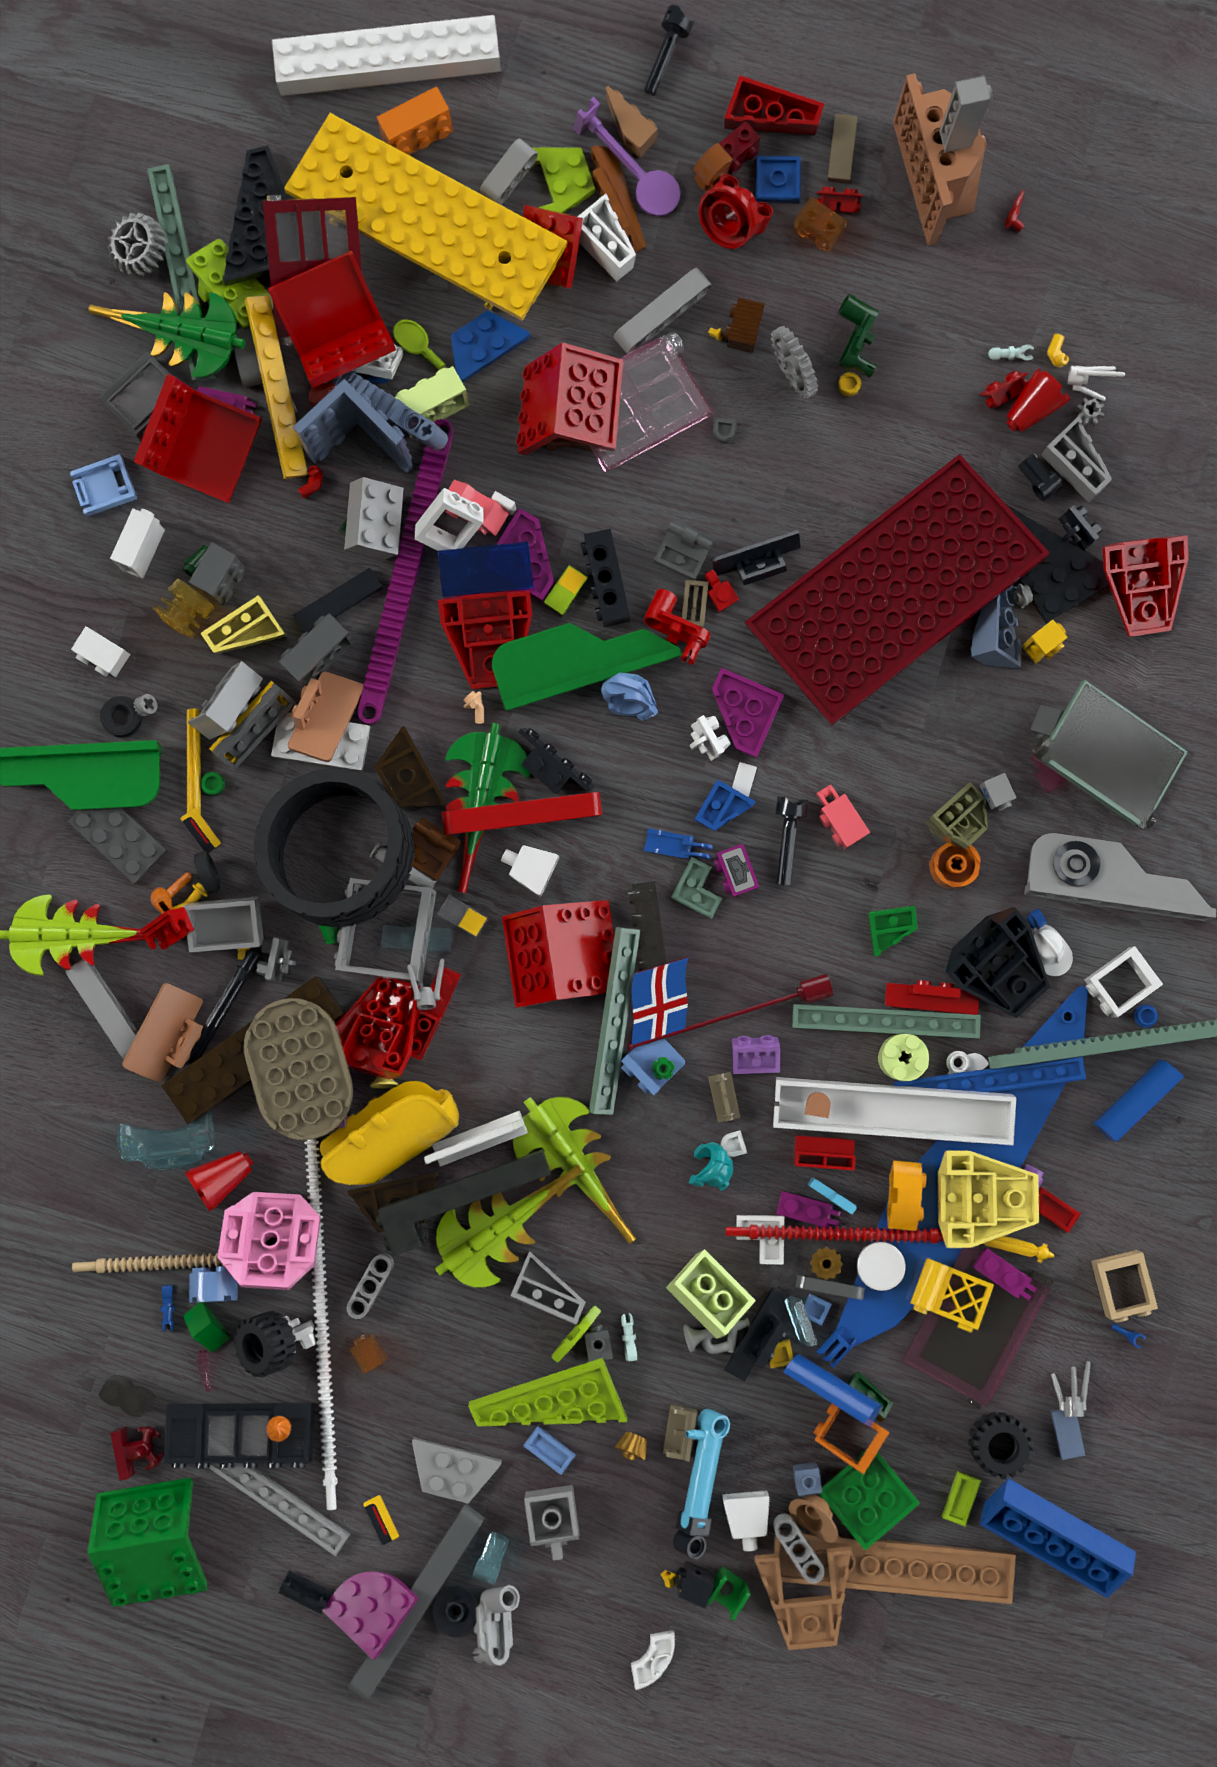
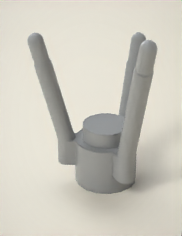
[407,959,445,1010]
[1051,1361,1091,1417]

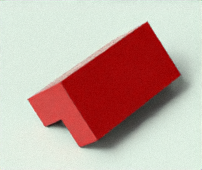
[793,1135,856,1171]

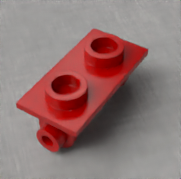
[816,187,863,213]
[979,370,1028,408]

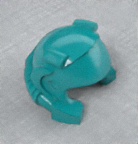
[689,1142,734,1191]

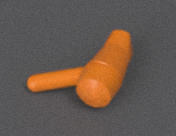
[150,872,192,914]

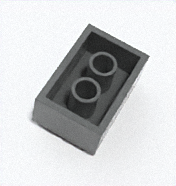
[279,614,355,687]

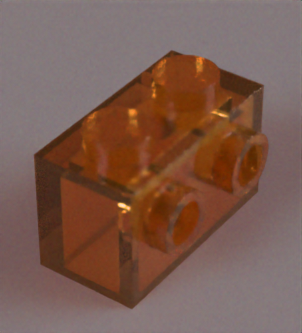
[794,197,848,253]

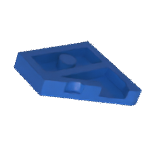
[694,779,756,831]

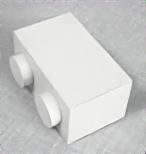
[71,627,130,677]

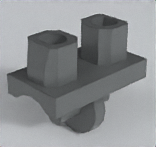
[256,938,297,982]

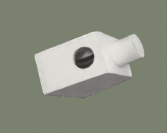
[501,845,559,897]
[722,1491,769,1551]

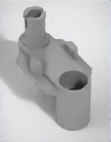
[473,1585,520,1666]

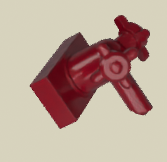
[110,1426,164,1481]

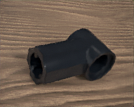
[1018,453,1063,502]

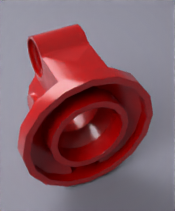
[698,174,774,249]

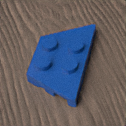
[451,310,531,383]

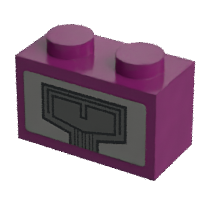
[714,844,759,898]

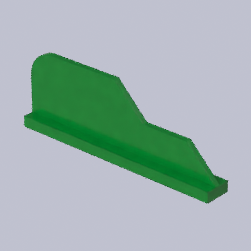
[492,623,681,711]
[0,740,162,811]

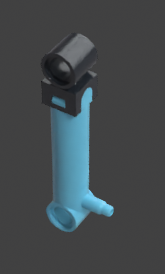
[673,1409,730,1560]

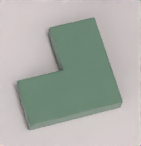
[671,857,722,919]

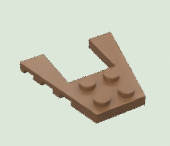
[754,1547,852,1650]

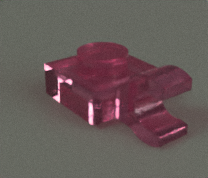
[1030,751,1067,793]

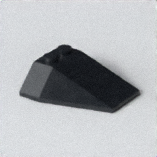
[945,907,1050,1018]

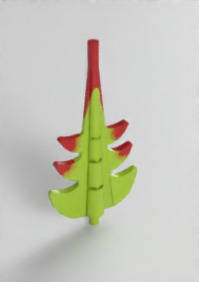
[0,895,154,976]

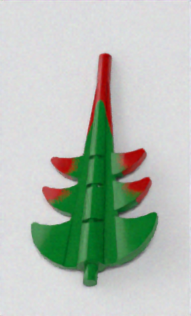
[445,723,530,893]

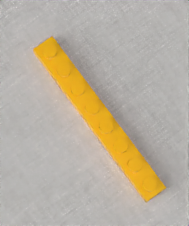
[245,295,308,479]

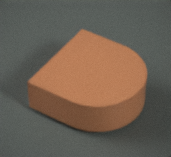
[804,1092,831,1118]

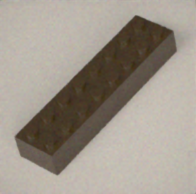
[161,976,345,1124]

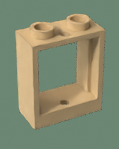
[1091,1250,1158,1322]

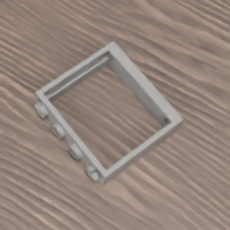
[334,878,436,983]

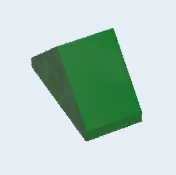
[183,1302,231,1353]

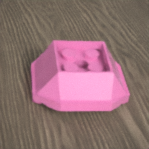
[218,1192,321,1290]

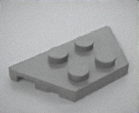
[412,1437,502,1503]

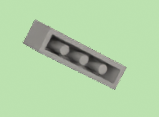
[939,76,992,152]

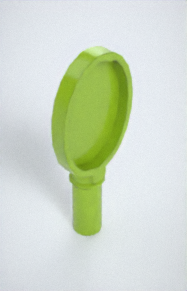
[393,319,446,370]

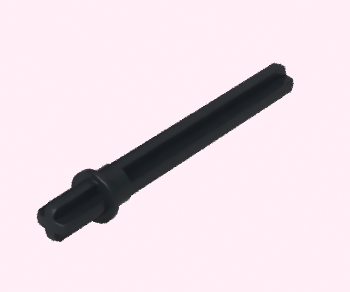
[188,949,260,1063]

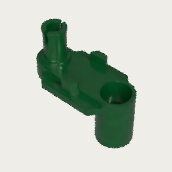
[838,293,879,378]

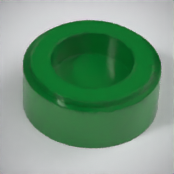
[201,772,225,796]

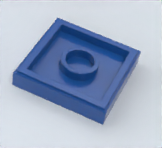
[755,156,801,203]

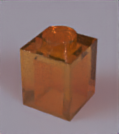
[350,1334,388,1374]

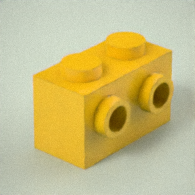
[1021,620,1068,664]

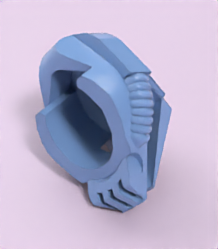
[601,673,658,721]

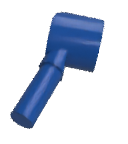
[1111,1323,1146,1348]

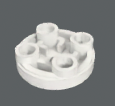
[857,1242,905,1291]

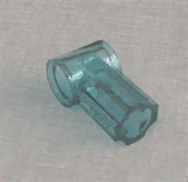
[472,1531,509,1586]

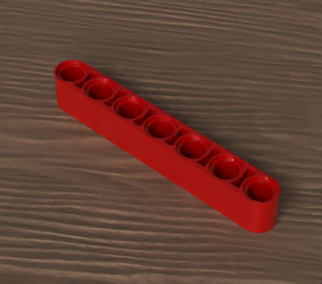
[441,792,602,835]

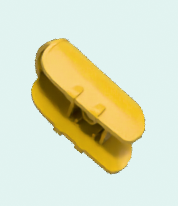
[320,1081,459,1185]

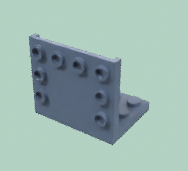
[293,379,413,473]

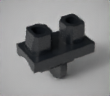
[1058,505,1102,550]

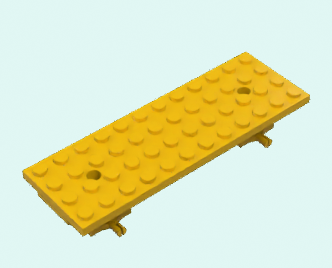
[284,113,567,321]

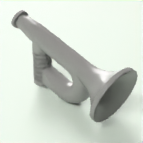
[683,1318,750,1354]

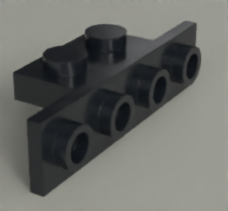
[711,530,801,586]
[518,728,594,794]
[724,1287,793,1382]

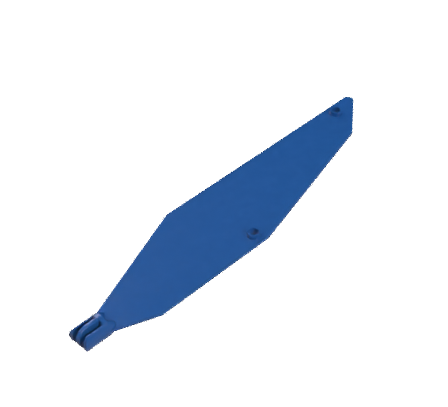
[816,986,1088,1368]

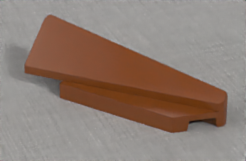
[591,146,646,253]

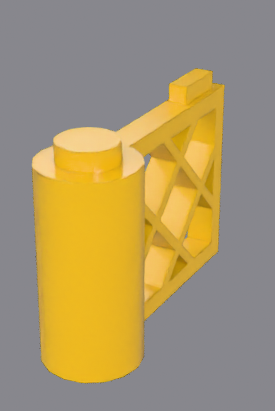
[910,1258,994,1333]

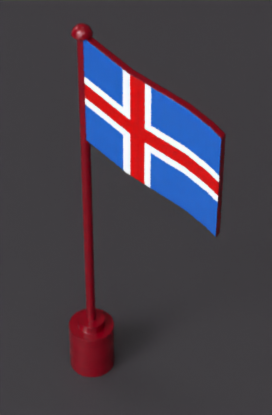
[627,957,834,1051]

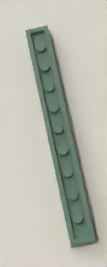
[147,164,216,383]

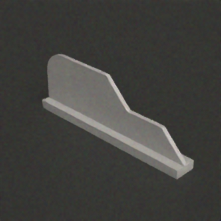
[1024,833,1216,922]

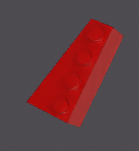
[724,75,825,135]

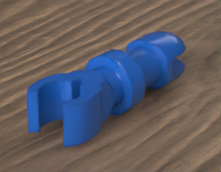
[160,1285,175,1332]

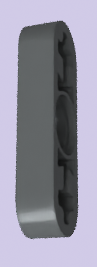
[795,1275,865,1300]

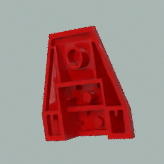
[1103,535,1189,637]
[438,590,532,689]

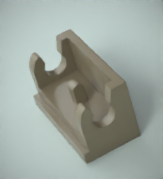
[663,1404,697,1461]

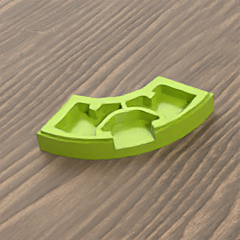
[552,1306,601,1363]

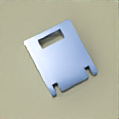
[70,454,137,516]

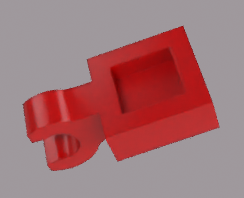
[704,569,739,613]

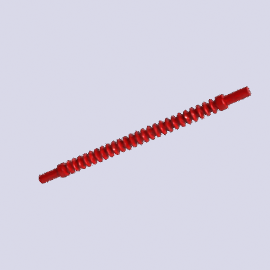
[725,1225,944,1244]

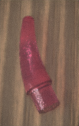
[197,1350,211,1392]

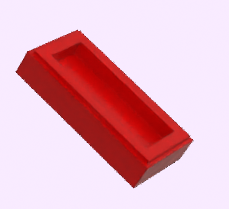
[1039,1186,1081,1233]

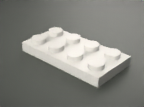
[271,712,371,772]

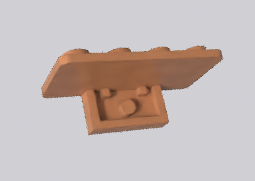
[288,672,363,762]
[122,983,203,1082]

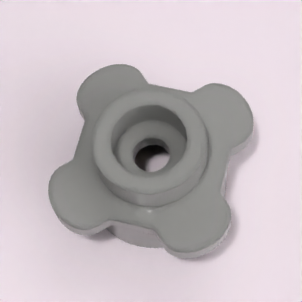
[1012,583,1033,609]

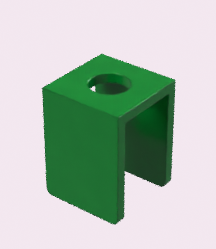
[708,1565,750,1621]

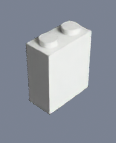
[110,509,165,579]

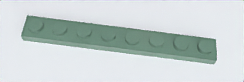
[589,927,640,1115]
[792,1004,981,1039]

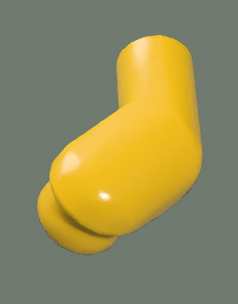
[1047,334,1069,368]

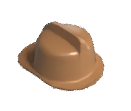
[789,1495,838,1543]

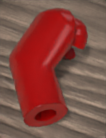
[298,466,323,499]

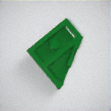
[868,905,918,957]

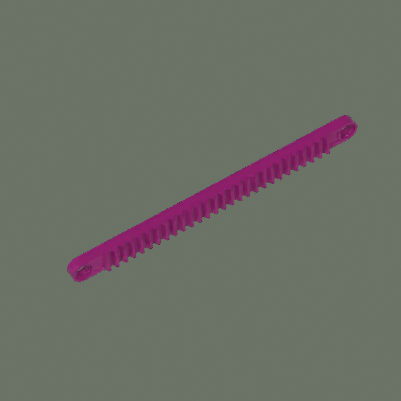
[357,419,454,725]

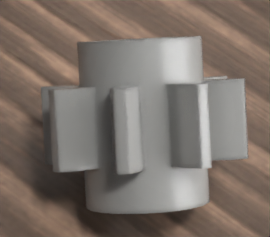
[1075,397,1105,427]

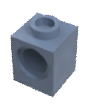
[792,1462,822,1496]

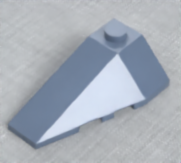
[971,585,1022,668]

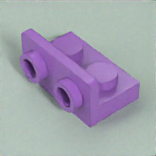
[732,1035,780,1074]

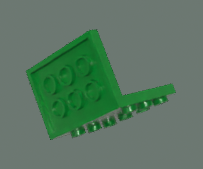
[87,1477,207,1607]

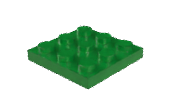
[819,1448,920,1551]

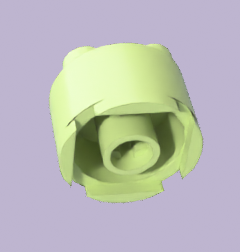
[878,1034,929,1081]

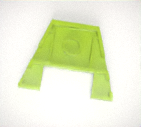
[532,148,595,213]

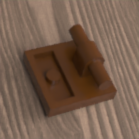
[411,817,462,881]

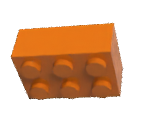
[377,86,453,155]

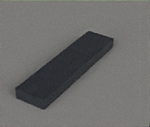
[292,568,383,633]

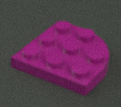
[323,1571,419,1660]

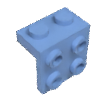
[621,1039,685,1095]

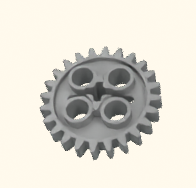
[770,326,818,399]

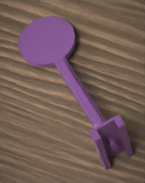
[573,97,680,217]

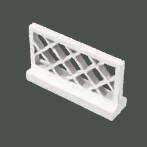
[424,1111,528,1166]

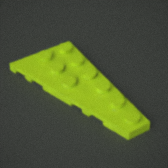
[468,1358,627,1426]

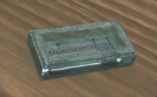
[785,1296,817,1347]

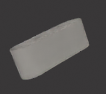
[480,138,538,205]
[347,1253,394,1319]
[773,1514,824,1583]

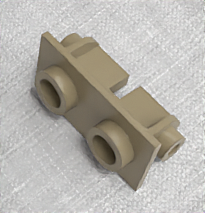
[708,1072,741,1122]

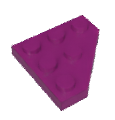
[484,508,554,602]
[712,668,784,758]

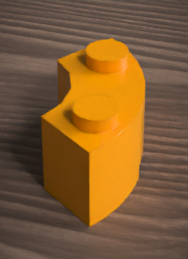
[886,1161,926,1231]

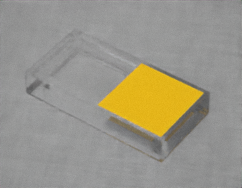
[437,895,489,938]

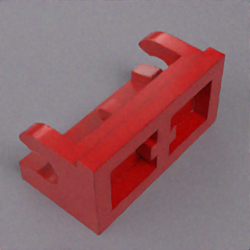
[140,907,194,950]

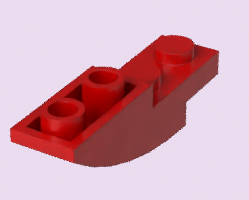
[411,966,462,1061]

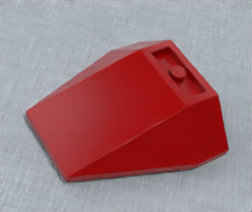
[335,977,421,1080]

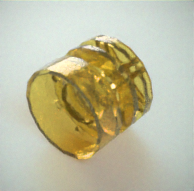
[153,578,215,639]

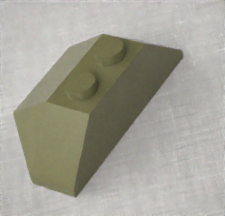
[925,782,988,849]

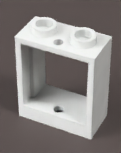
[415,488,483,559]
[1084,946,1163,1018]

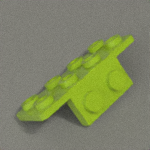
[186,239,273,328]

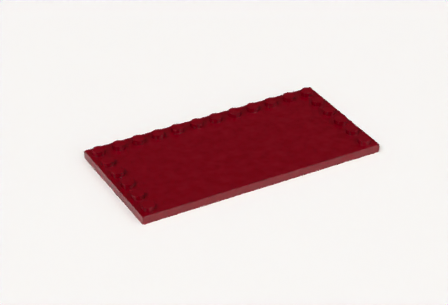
[745,454,1050,726]

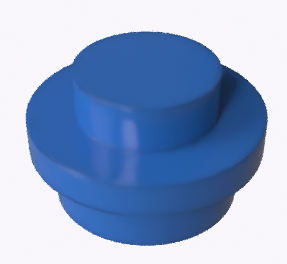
[1134,1004,1158,1028]

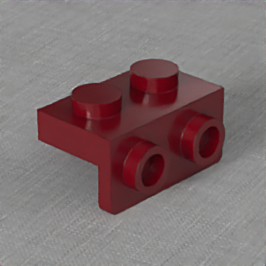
[719,122,761,175]

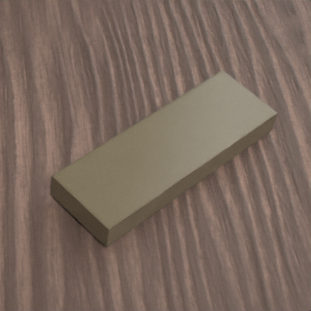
[827,114,857,183]

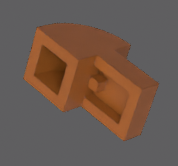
[693,143,733,192]

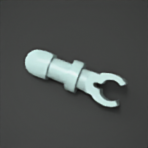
[988,345,1034,360]
[621,1313,637,1362]

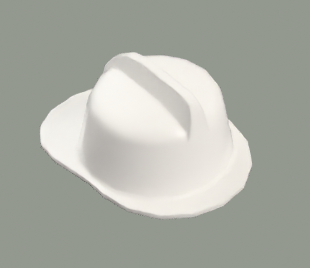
[1031,925,1073,976]

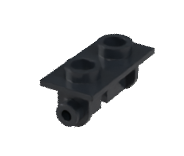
[278,1570,332,1614]

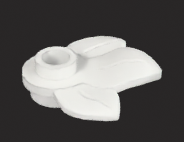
[946,1051,989,1074]

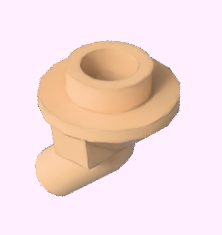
[463,691,484,724]

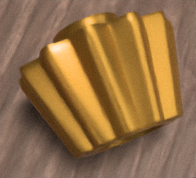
[810,1247,843,1280]
[615,1432,647,1461]

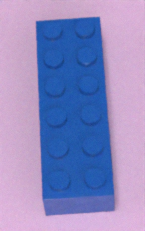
[980,1478,1136,1598]

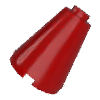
[1006,368,1070,433]
[185,1151,254,1212]

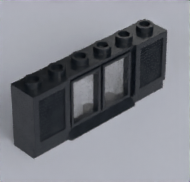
[164,1403,314,1468]

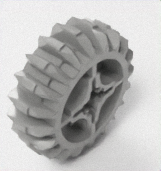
[107,213,167,276]

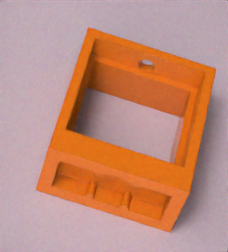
[814,1404,890,1474]

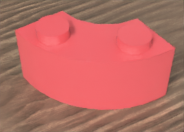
[446,480,509,536]

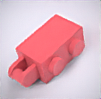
[816,785,870,850]

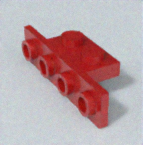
[884,980,979,1015]

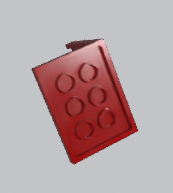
[268,251,396,388]
[516,342,623,455]
[133,374,262,503]
[502,900,614,1008]

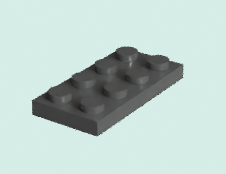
[68,808,168,884]

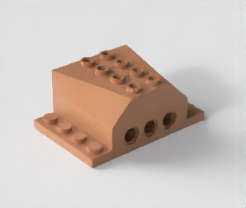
[893,73,987,246]

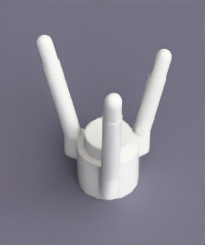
[1067,366,1125,401]

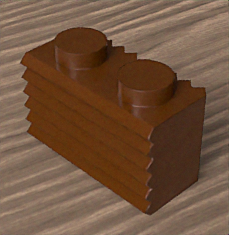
[724,297,765,353]

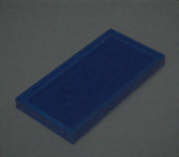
[437,541,534,597]

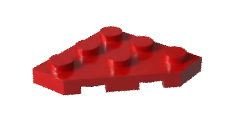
[522,205,583,288]

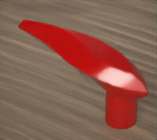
[1005,190,1024,232]

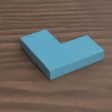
[807,1177,856,1214]

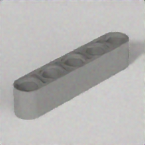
[613,268,712,355]
[65,959,138,1059]

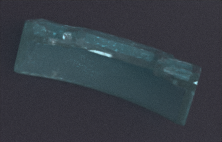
[116,1111,216,1170]

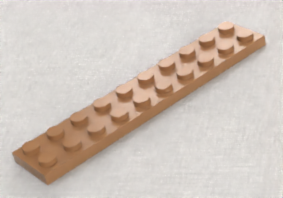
[774,1530,1016,1604]

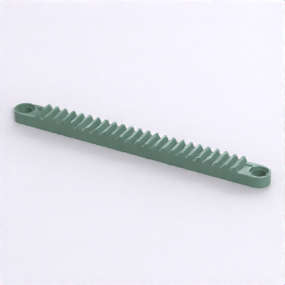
[988,1019,1217,1069]

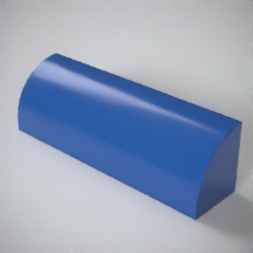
[1093,1059,1184,1142]
[783,1354,882,1427]

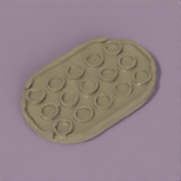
[244,998,353,1140]

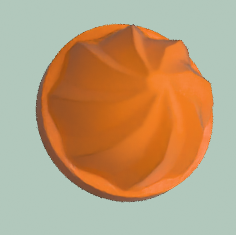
[266,1416,291,1441]

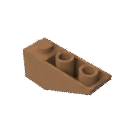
[606,86,658,159]

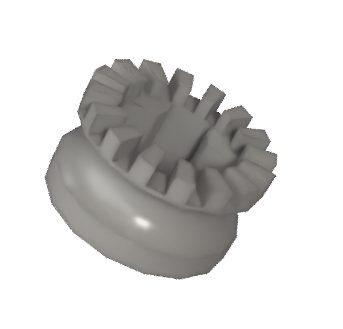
[134,694,157,717]

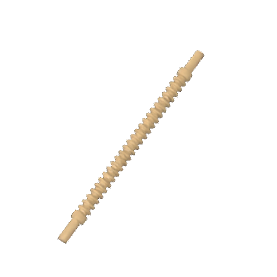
[72,1253,224,1274]

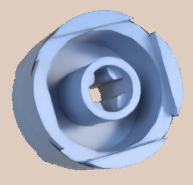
[189,1266,238,1303]

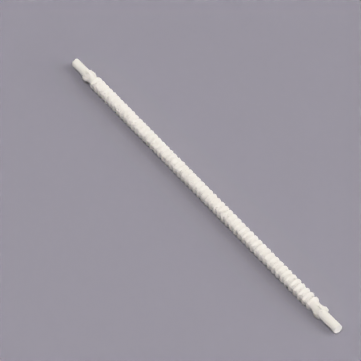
[304,1138,337,1510]

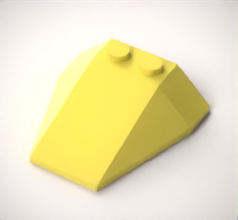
[938,1151,1039,1248]

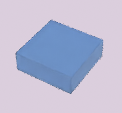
[800,1293,832,1326]

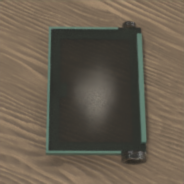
[1032,680,1188,830]

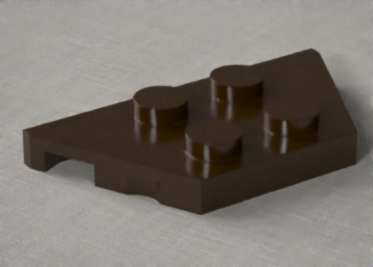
[374,726,447,807]
[348,1171,438,1233]

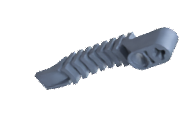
[326,371,448,451]

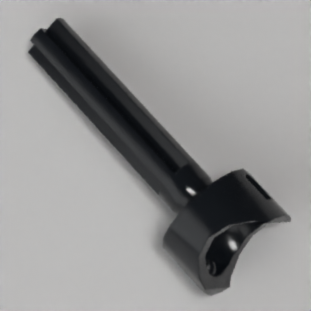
[644,5,695,96]
[775,796,808,885]

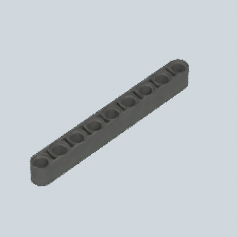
[347,1504,485,1702]

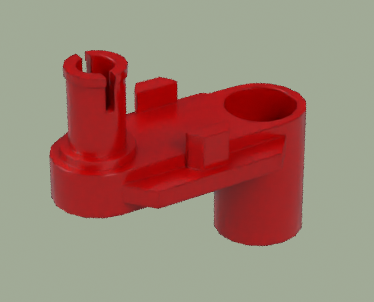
[643,589,711,665]

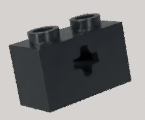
[674,1561,715,1609]

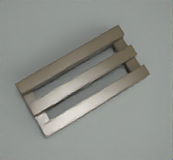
[682,580,708,628]

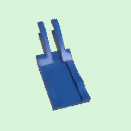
[644,828,713,860]

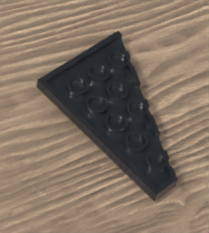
[223,145,310,286]
[1006,504,1109,624]

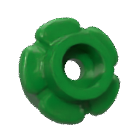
[652,1057,675,1080]

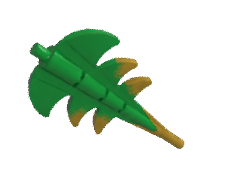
[88,292,245,378]

